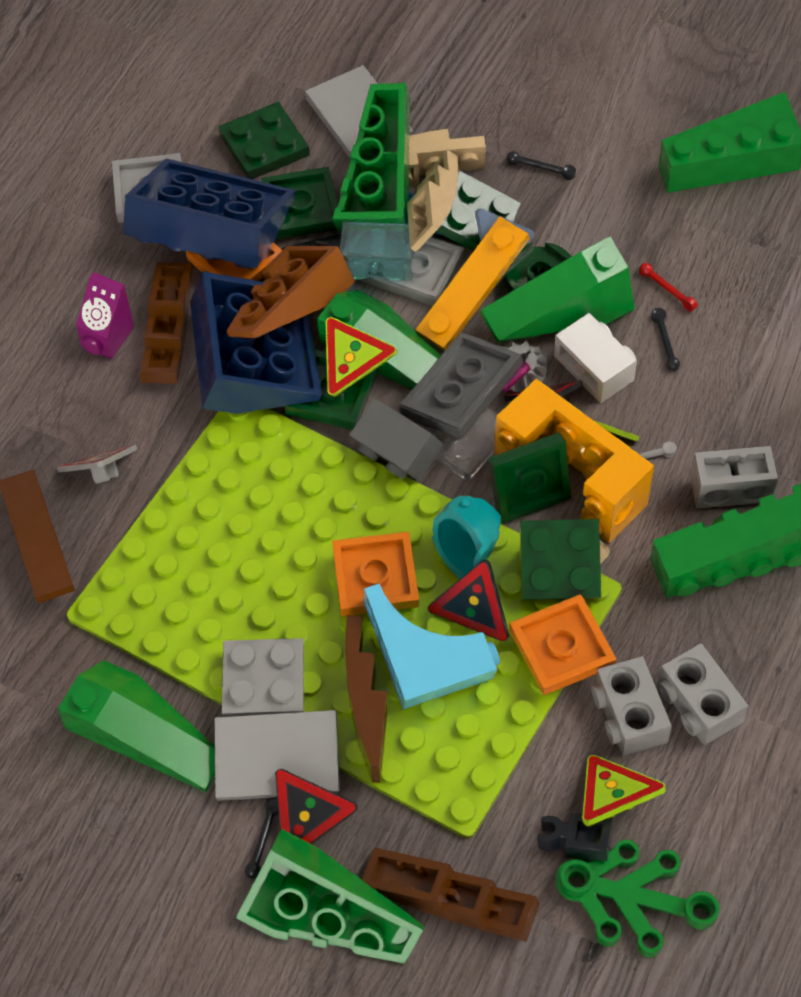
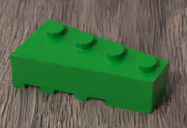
[332,83,410,233]
[658,92,801,193]
[650,483,801,598]

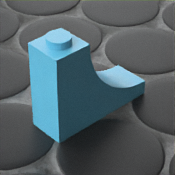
[363,583,500,709]

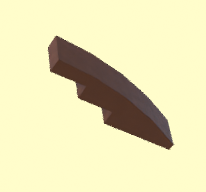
[140,262,193,384]
[0,469,75,604]
[345,615,388,783]
[362,847,540,942]

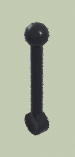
[506,151,576,180]
[651,308,680,371]
[245,798,278,879]

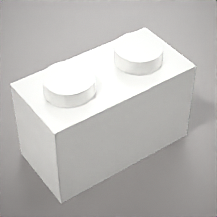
[554,313,637,403]

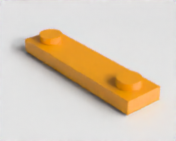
[416,217,530,351]

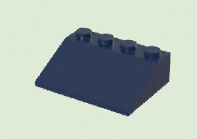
[123,158,296,268]
[190,272,322,414]

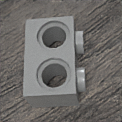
[690,446,778,509]
[658,643,749,746]
[591,656,672,757]

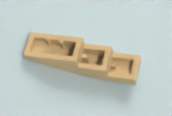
[407,150,458,252]

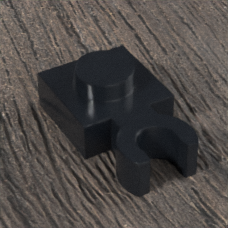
[537,814,614,861]

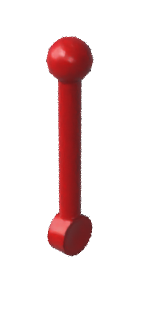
[639,263,698,312]

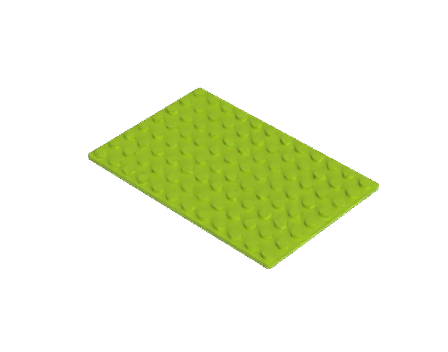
[67,409,622,839]

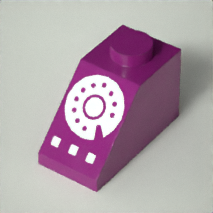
[76,272,134,359]

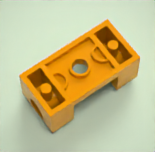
[494,379,655,544]

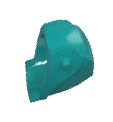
[432,496,501,579]

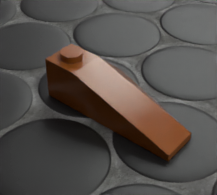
[227,246,355,338]

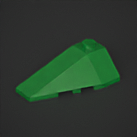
[479,236,635,343]
[317,290,440,390]
[58,660,215,792]
[236,829,425,964]

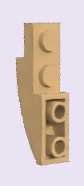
[409,129,486,187]

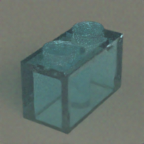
[340,222,414,281]

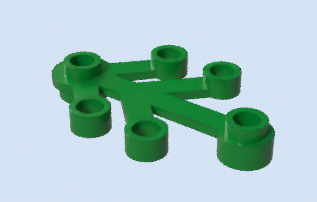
[555,839,720,957]

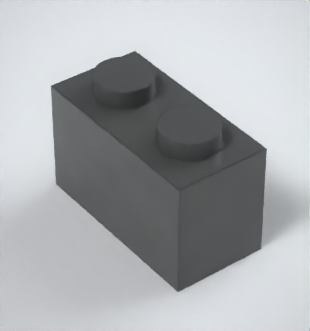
[349,398,444,482]

